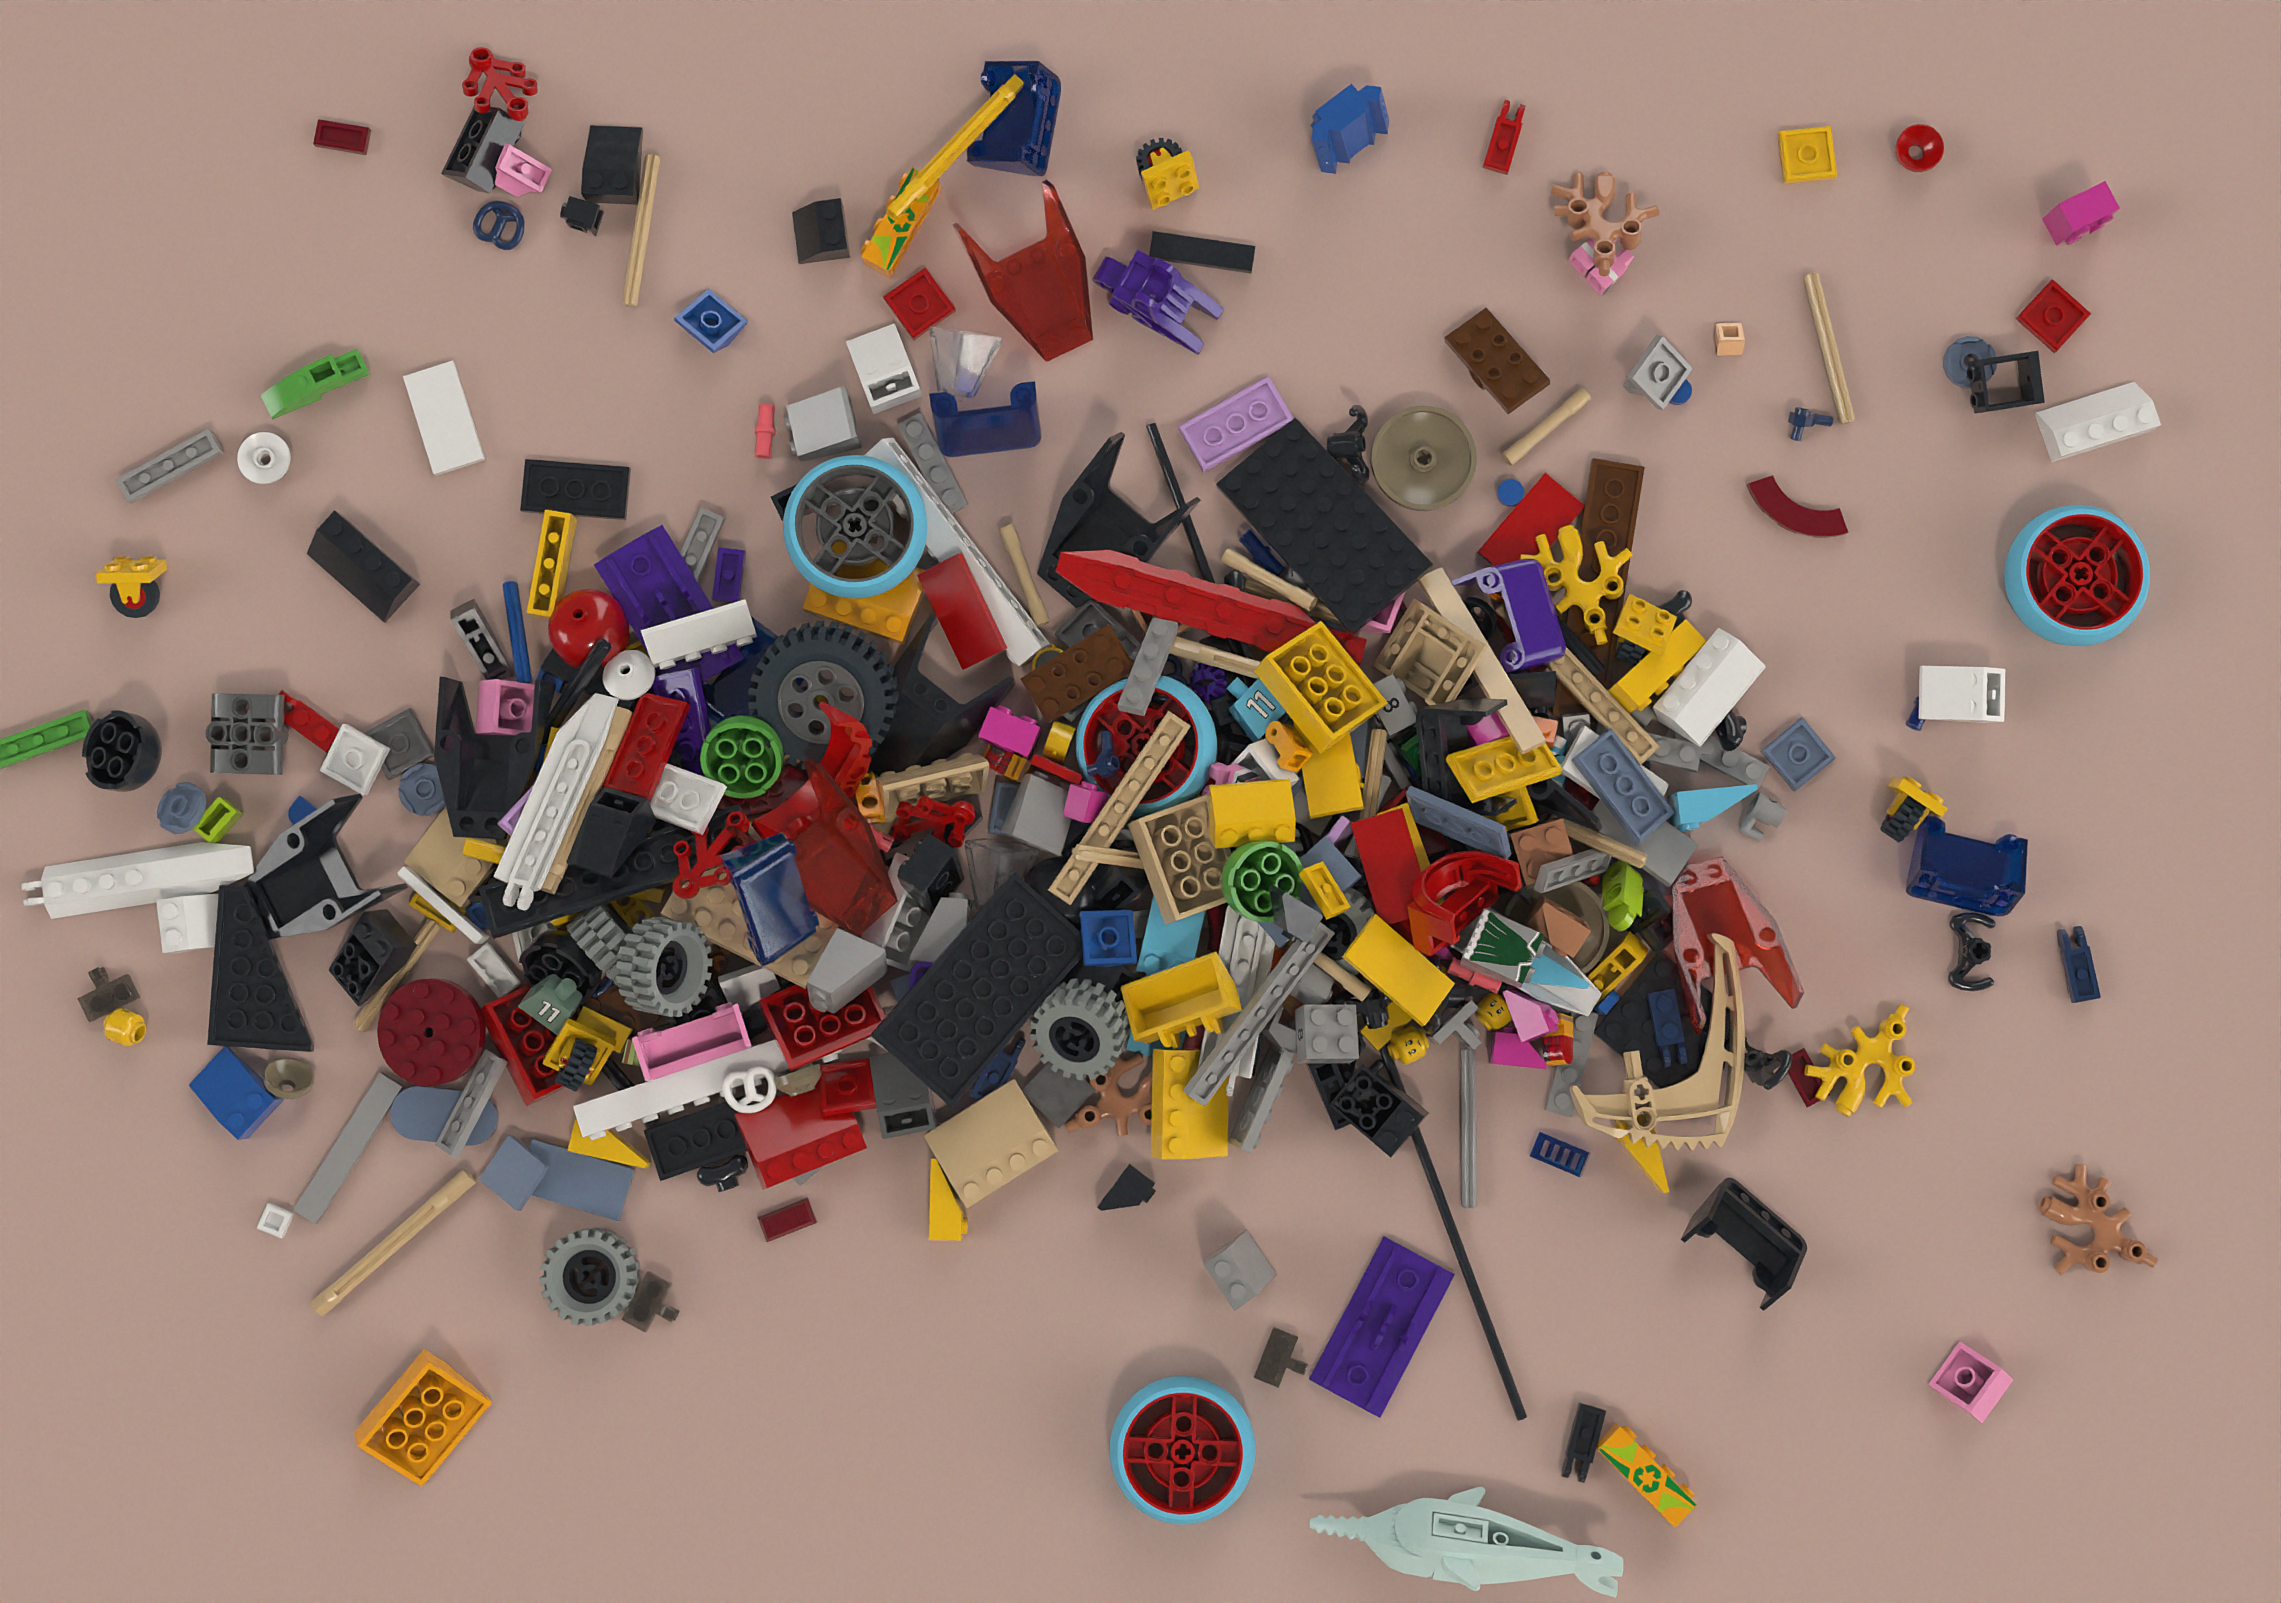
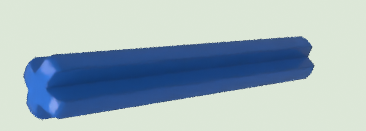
[502,581,532,684]

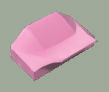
[495,144,552,198]

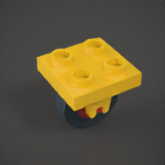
[96,556,167,618]

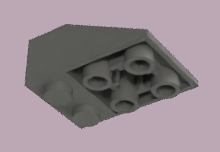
[869,1053,938,1139]

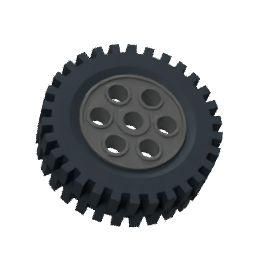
[748,621,899,770]

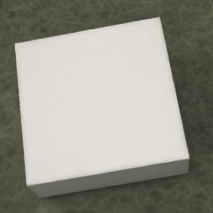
[257,1203,294,1238]

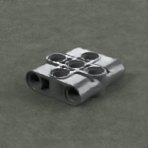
[205,693,289,775]

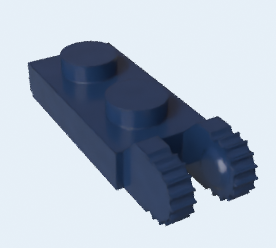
[2057,926,2101,1003]
[1647,989,1687,1067]
[969,1038,1026,1100]

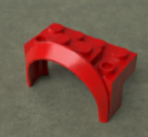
[1407,849,1522,956]

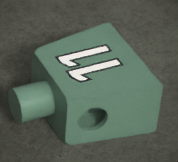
[518,974,583,1035]

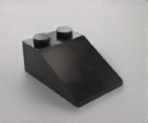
[581,125,643,205]
[897,833,965,917]

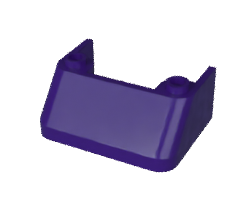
[1452,559,1566,674]

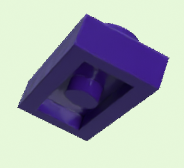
[712,547,746,603]

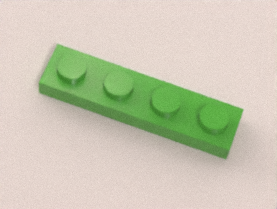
[0,710,92,769]

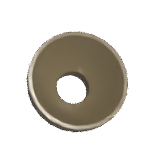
[263,1058,314,1100]
[774,1064,821,1097]

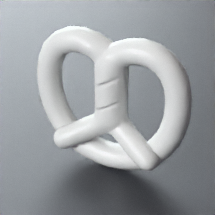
[722,1066,776,1113]

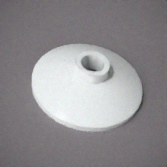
[237,432,291,484]
[603,650,655,700]

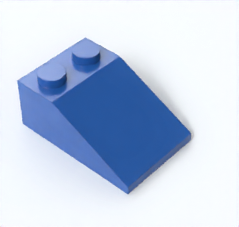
[189,1046,284,1140]

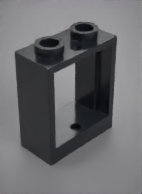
[1967,351,2045,414]

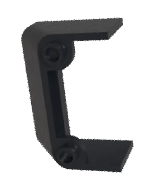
[1416,698,1517,816]
[1681,1177,1807,1311]

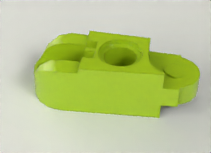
[1602,860,1644,931]

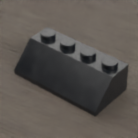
[307,510,420,623]

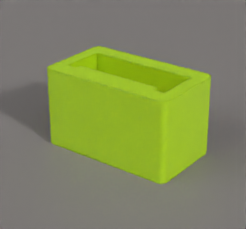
[193,797,244,844]

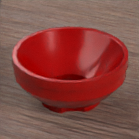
[1895,124,1944,172]

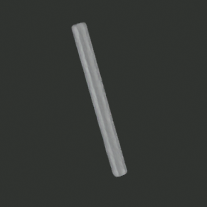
[1461,1048,1477,1208]

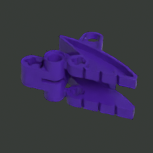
[1092,250,1224,355]

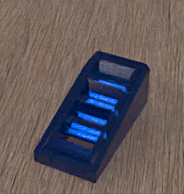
[1530,1132,1591,1177]

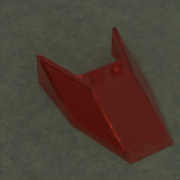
[952,180,1093,362]
[726,758,898,937]
[1672,856,1804,1035]

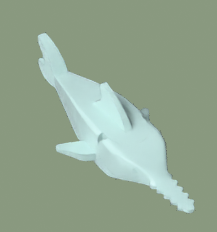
[1309,1487,1623,1598]

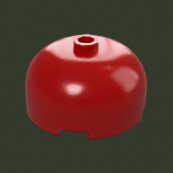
[548,589,630,669]

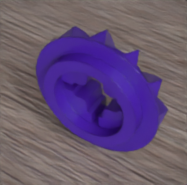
[1188,663,1227,703]

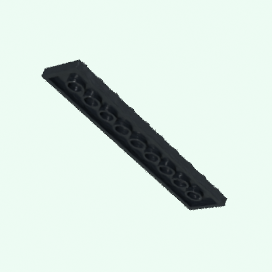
[479,804,755,939]

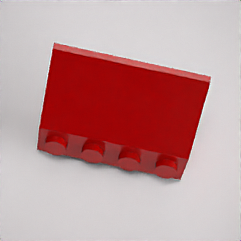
[759,984,886,1071]
[481,985,579,1107]
[734,1081,867,1190]

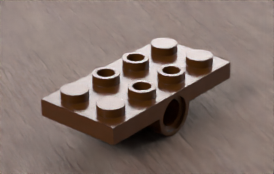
[1444,308,1550,414]
[1020,624,1134,724]

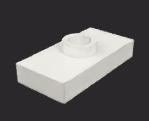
[467,942,522,998]

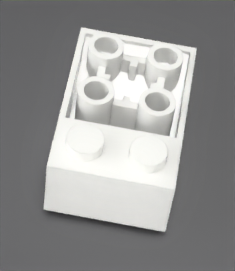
[846,323,922,414]
[1919,666,2005,723]

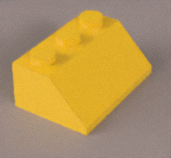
[1209,779,1296,849]

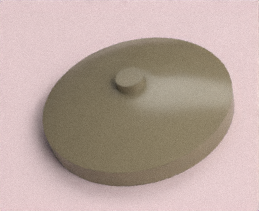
[1371,406,1477,511]
[1503,881,1609,974]

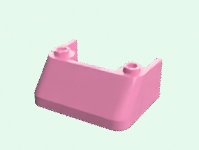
[632,1002,751,1082]

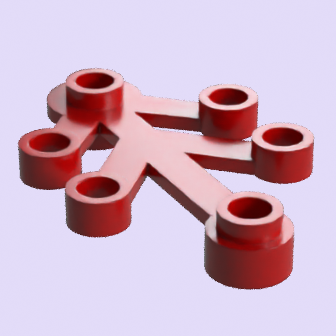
[462,47,538,121]
[891,796,975,848]
[673,811,750,899]

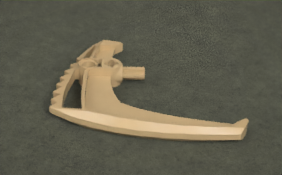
[1570,933,1745,1151]

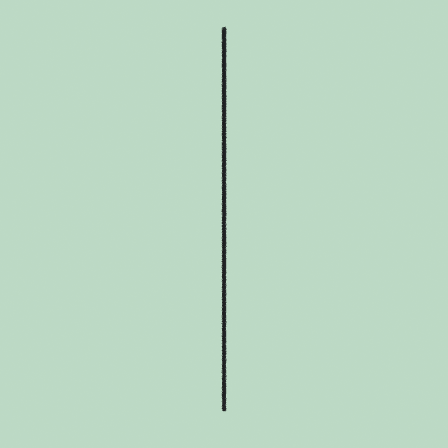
[1146,423,1527,1421]

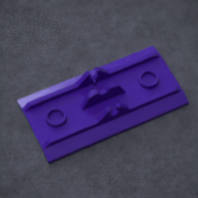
[594,525,744,683]
[1309,1236,1455,1418]

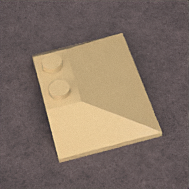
[1373,598,1488,705]

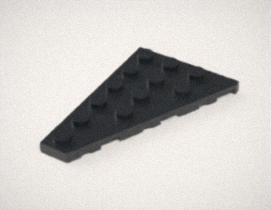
[207,885,314,1052]

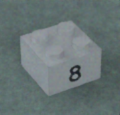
[1373,674,1418,740]
[1295,1005,1359,1063]

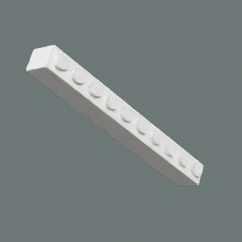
[864,438,1051,666]
[573,1040,842,1141]

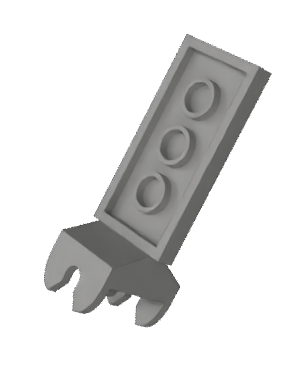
[1228,1004,1297,1153]

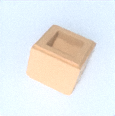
[1715,323,1745,356]

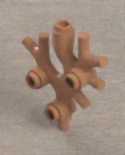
[1551,172,1659,276]
[1064,1053,1152,1136]
[2038,1164,2158,1275]

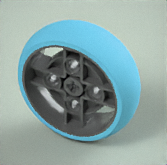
[783,455,928,598]

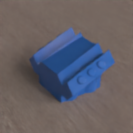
[1310,83,1389,174]

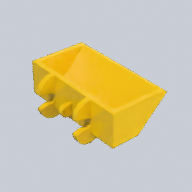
[1121,952,1242,1049]

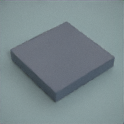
[1760,717,1836,792]
[479,1135,551,1211]

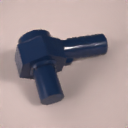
[1788,407,1833,441]
[1087,731,1120,778]

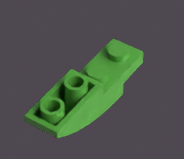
[261,349,370,420]

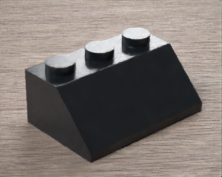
[441,106,524,193]

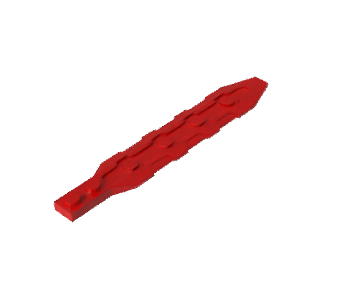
[1055,550,1367,666]

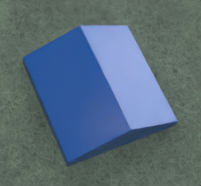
[674,288,748,353]
[1080,910,1137,967]

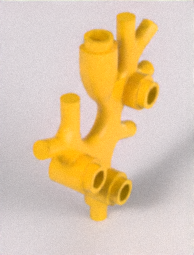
[1520,525,1633,645]
[1805,1004,1915,1117]

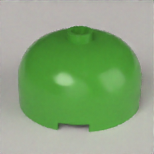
[700,715,784,798]
[1221,840,1303,923]

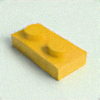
[1299,861,1351,920]

